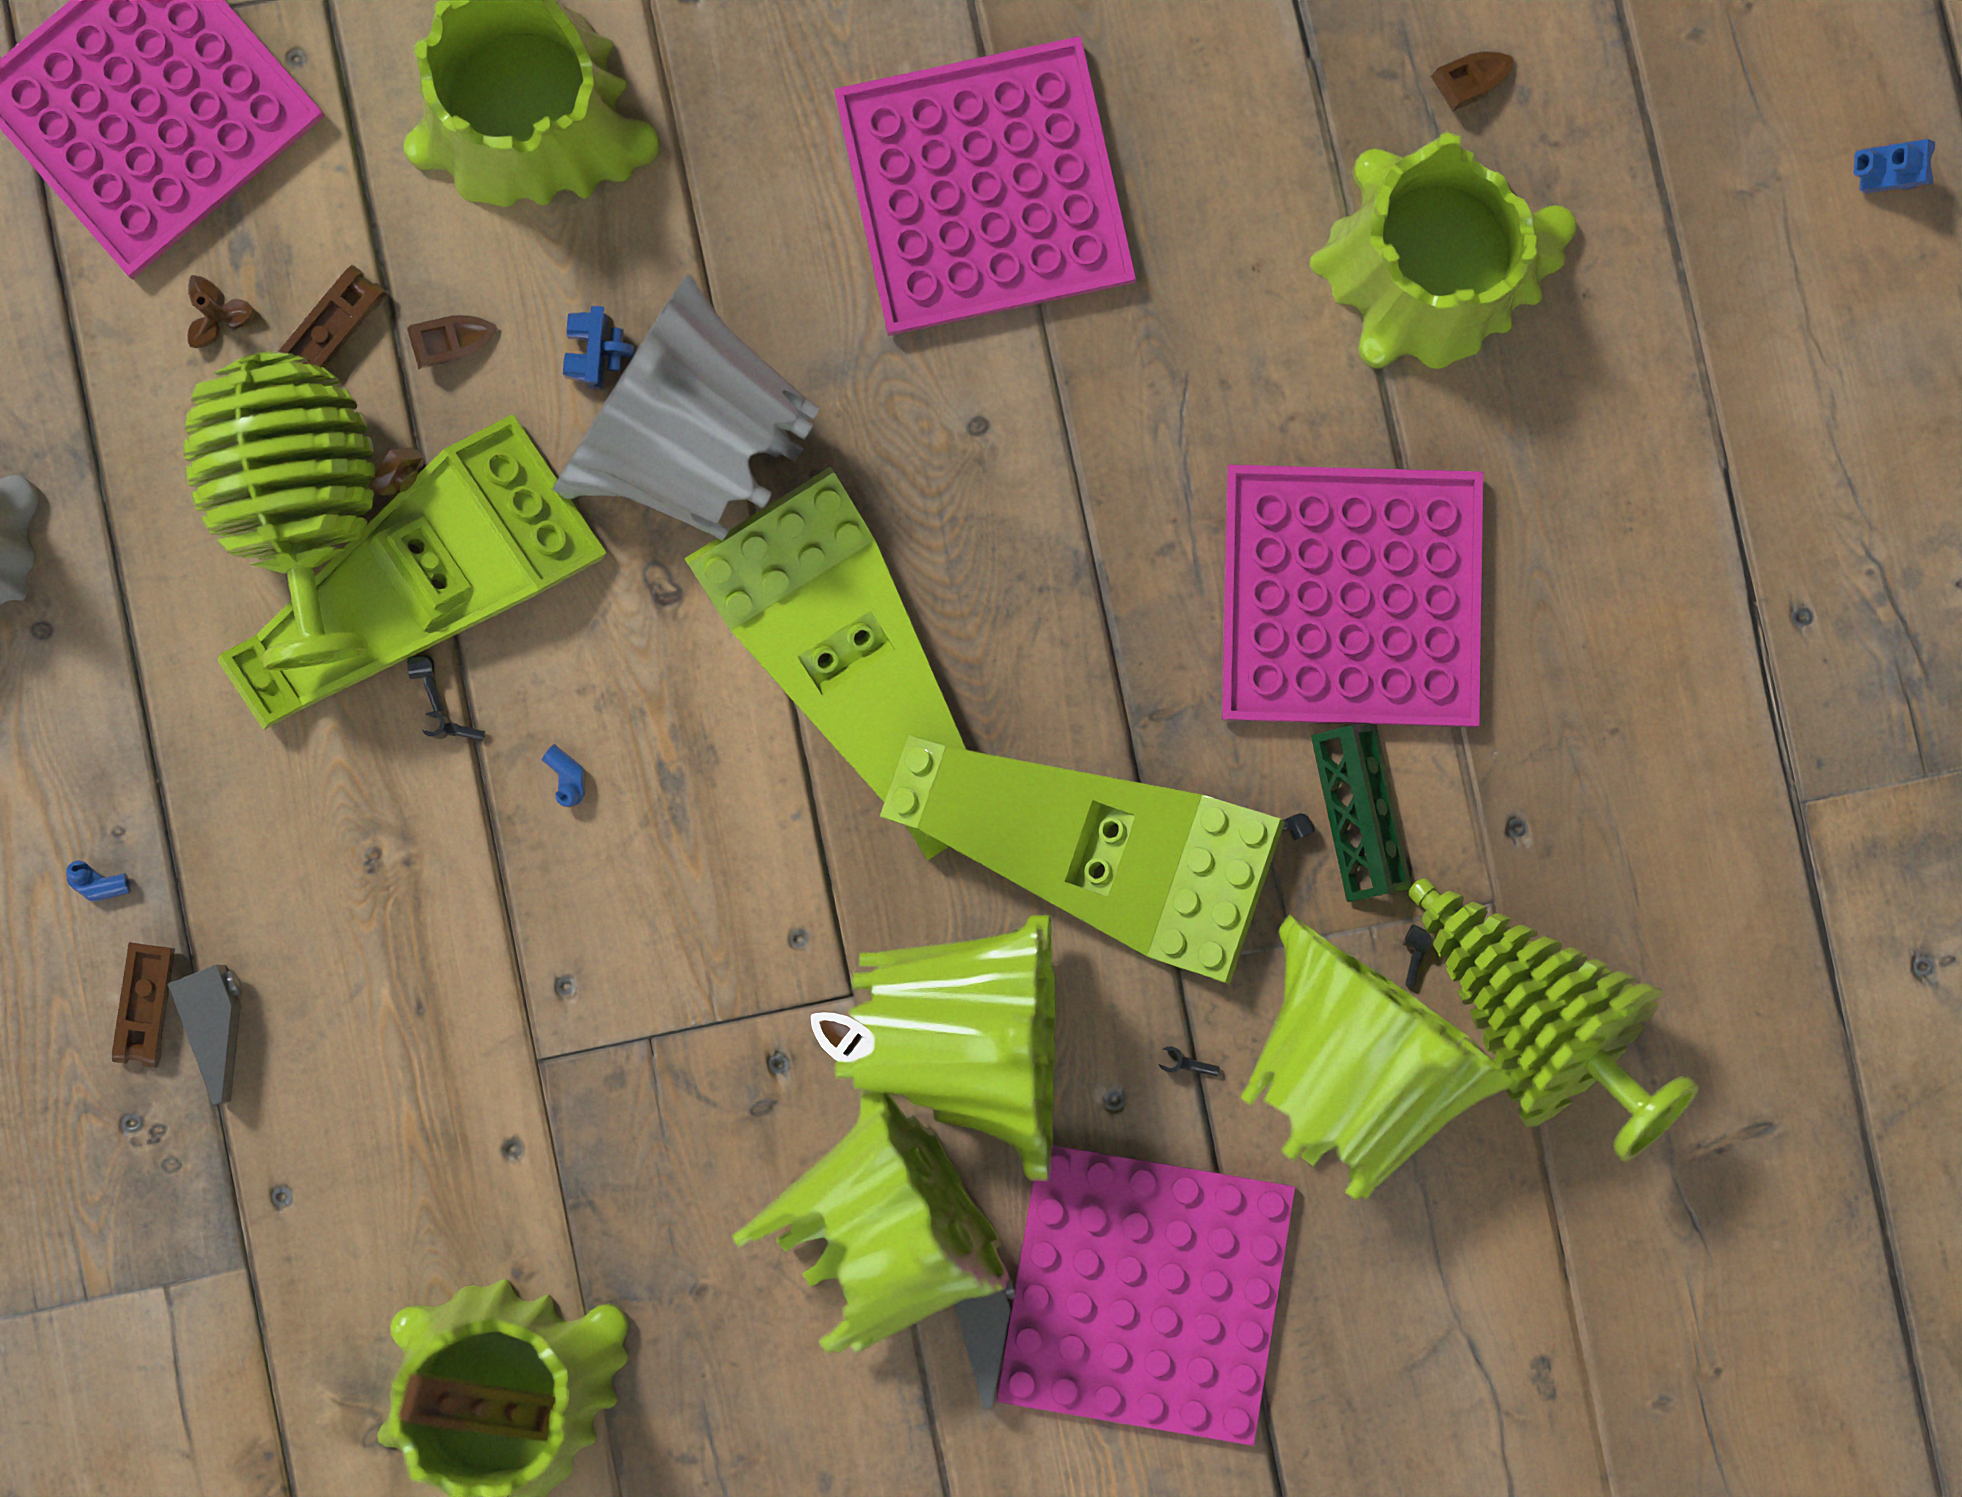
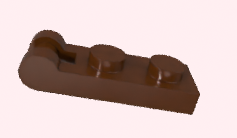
[278,265,387,368]
[112,942,175,1068]

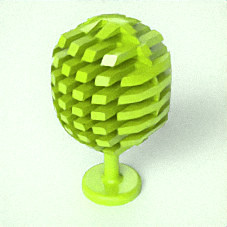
[183,351,375,670]

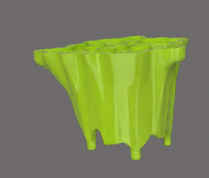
[403,0,660,207]
[1310,132,1577,369]
[1240,914,1514,1201]
[835,915,1056,1181]
[732,1089,1009,1354]
[377,1279,629,1497]

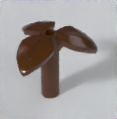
[187,275,254,348]

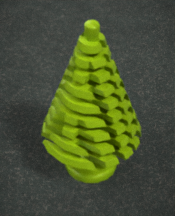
[1408,878,1699,1161]

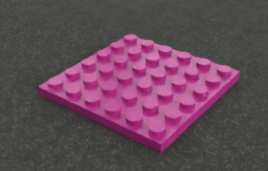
[0,0,325,280]
[834,36,1136,336]
[1221,465,1483,727]
[996,1145,1295,1446]

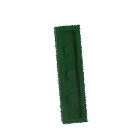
[1311,723,1412,902]

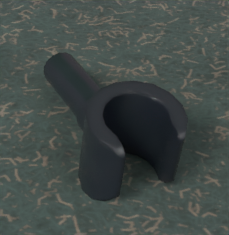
[407,655,444,712]
[422,711,485,741]
[1282,813,1314,841]
[1403,925,1431,988]
[1159,1046,1220,1077]

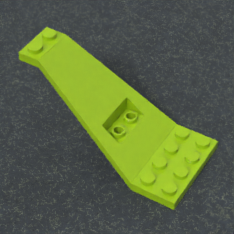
[217,414,607,730]
[684,467,966,860]
[880,735,1285,985]

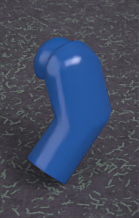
[542,744,585,807]
[66,860,131,902]

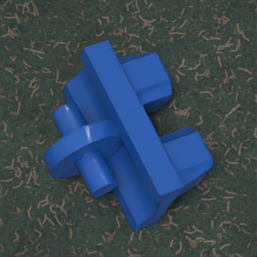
[1853,139,1935,193]
[563,306,634,390]

